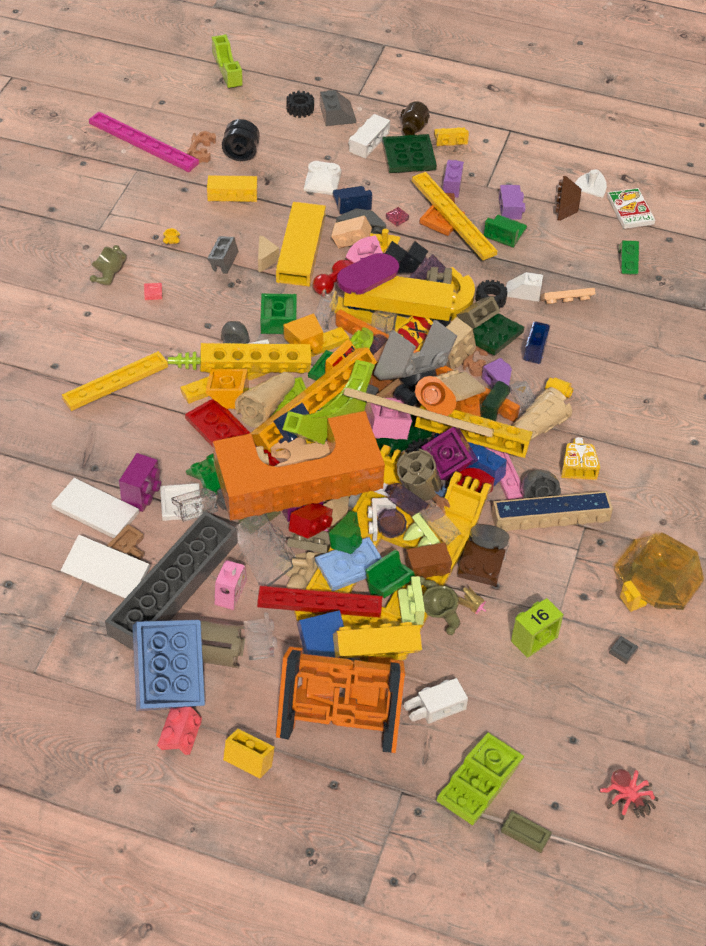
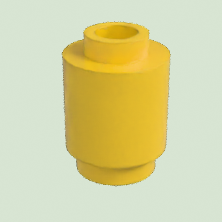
[545,377,574,398]

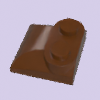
[457,540,506,587]

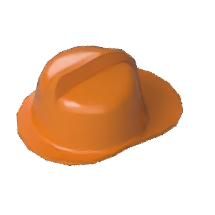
[415,376,457,416]

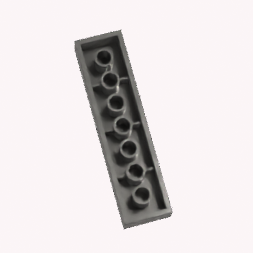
[105,511,238,651]

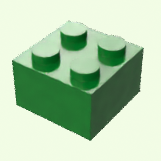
[260,293,297,334]

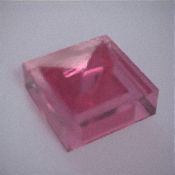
[386,207,409,226]

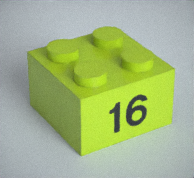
[511,598,564,658]

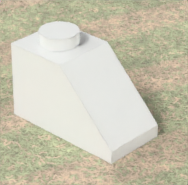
[506,272,543,302]

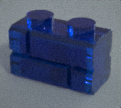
[523,321,550,364]

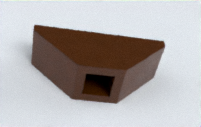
[555,176,582,221]

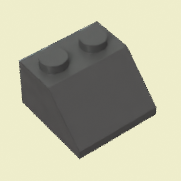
[320,90,356,126]

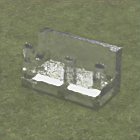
[315,289,338,330]
[171,488,218,522]
[419,502,461,546]

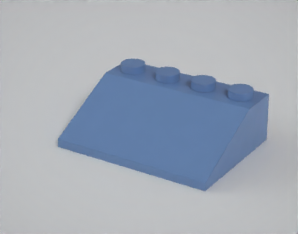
[133,620,205,711]

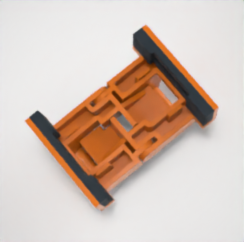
[276,647,405,753]

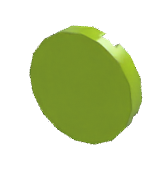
[350,327,373,349]

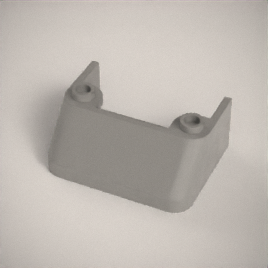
[374,320,457,380]

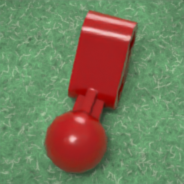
[313,260,354,295]

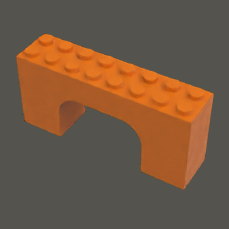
[213,411,385,521]

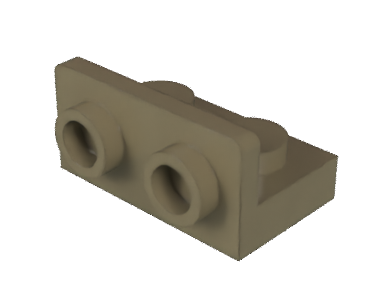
[287,531,330,553]

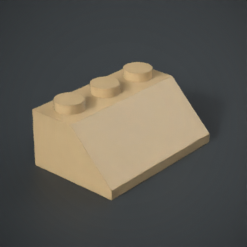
[434,370,486,401]

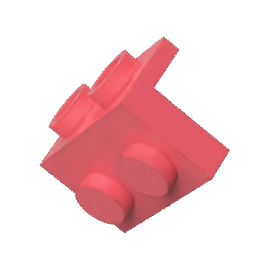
[157,707,202,755]

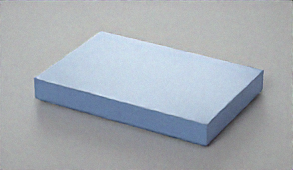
[315,537,382,591]

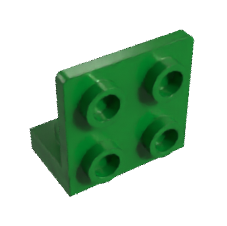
[484,215,527,248]
[186,453,221,498]

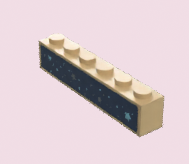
[491,491,613,532]

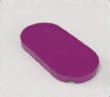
[337,253,399,294]

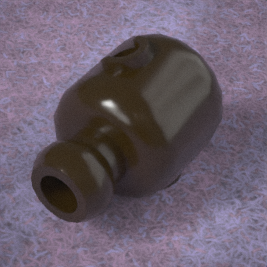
[401,101,430,135]

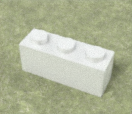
[348,114,390,159]

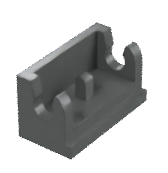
[207,236,239,274]

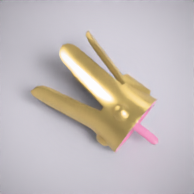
[458,586,486,614]

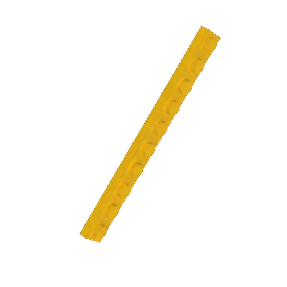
[180,327,350,404]

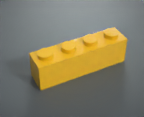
[333,622,422,659]

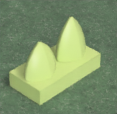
[403,513,440,547]

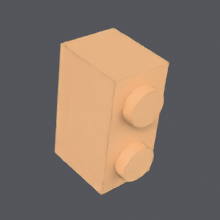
[331,216,372,249]

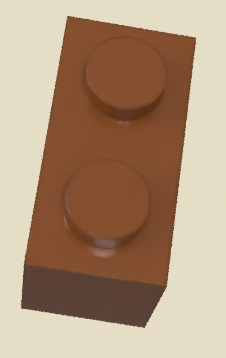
[405,542,452,579]

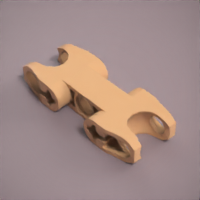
[271,438,331,467]

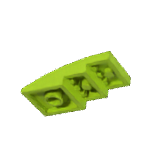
[436,733,524,826]

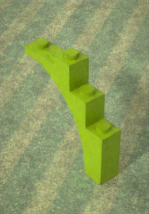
[282,360,375,445]

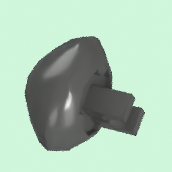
[221,321,250,344]

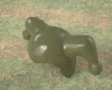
[90,245,127,285]
[420,576,461,635]

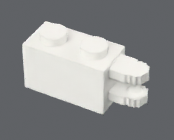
[403,678,468,724]

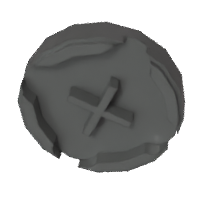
[470,524,510,549]

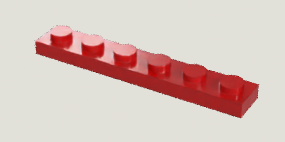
[257,586,383,618]

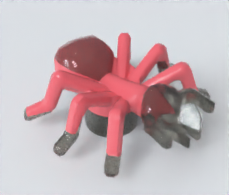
[599,769,659,820]

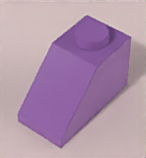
[482,358,512,398]

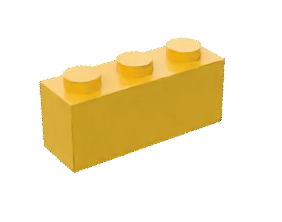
[207,175,257,202]

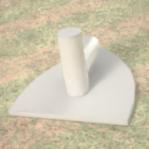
[575,169,607,198]

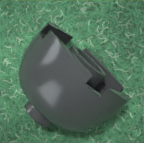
[521,469,561,499]

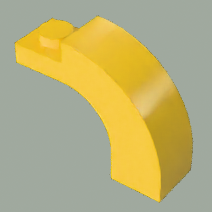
[450,267,475,322]

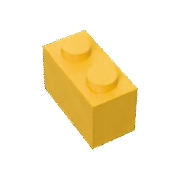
[223,729,275,779]

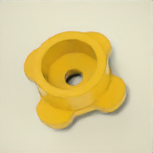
[163,228,180,244]

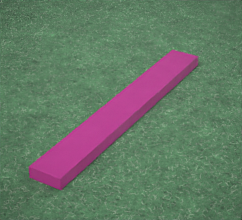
[89,112,199,172]

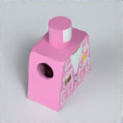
[214,560,247,610]

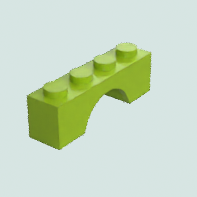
[211,34,243,88]

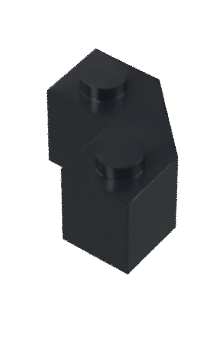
[383,241,428,273]

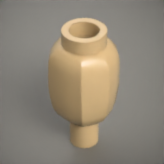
[286,569,307,590]

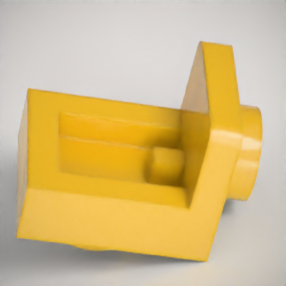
[620,580,647,612]

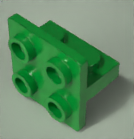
[365,550,415,599]

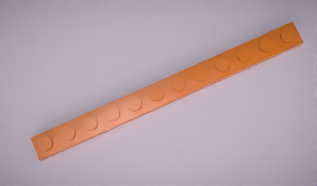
[336,309,520,422]

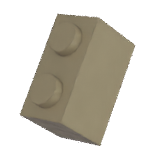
[457,296,501,328]

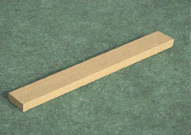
[343,388,494,437]

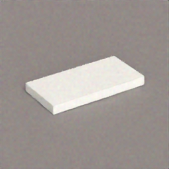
[51,478,139,538]
[60,535,150,599]

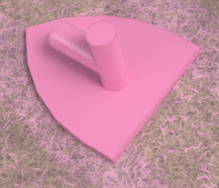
[345,235,383,263]

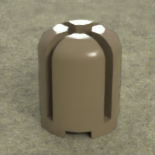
[397,449,441,502]
[200,621,245,668]

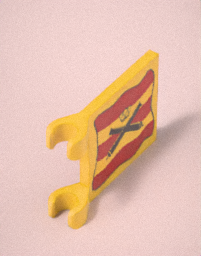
[395,316,433,352]

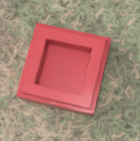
[144,283,162,300]

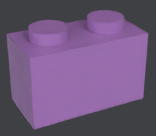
[443,160,464,198]
[499,185,525,219]

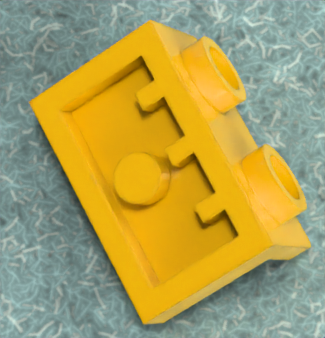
[434,127,469,146]

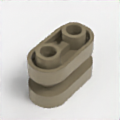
[427,267,452,284]

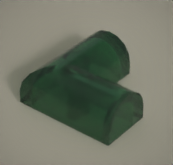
[480,381,510,421]

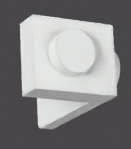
[368,498,396,541]

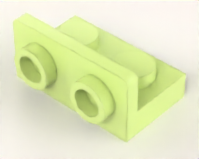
[398,576,425,625]

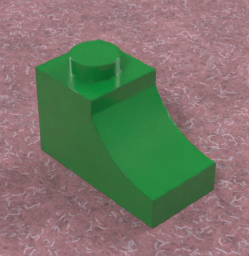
[329,511,362,554]

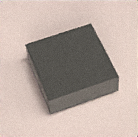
[609,636,638,664]

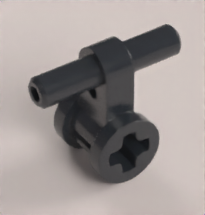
[393,383,419,406]

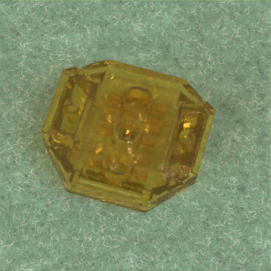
[614,532,704,610]

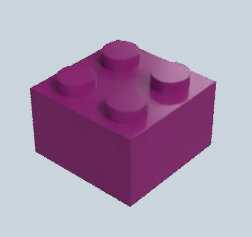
[421,427,478,480]
[119,453,161,512]

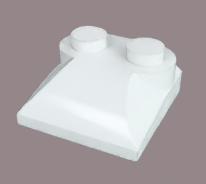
[304,161,342,195]

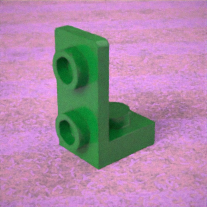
[618,240,639,275]

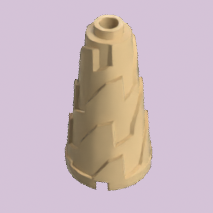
[235,372,295,428]
[513,387,572,441]

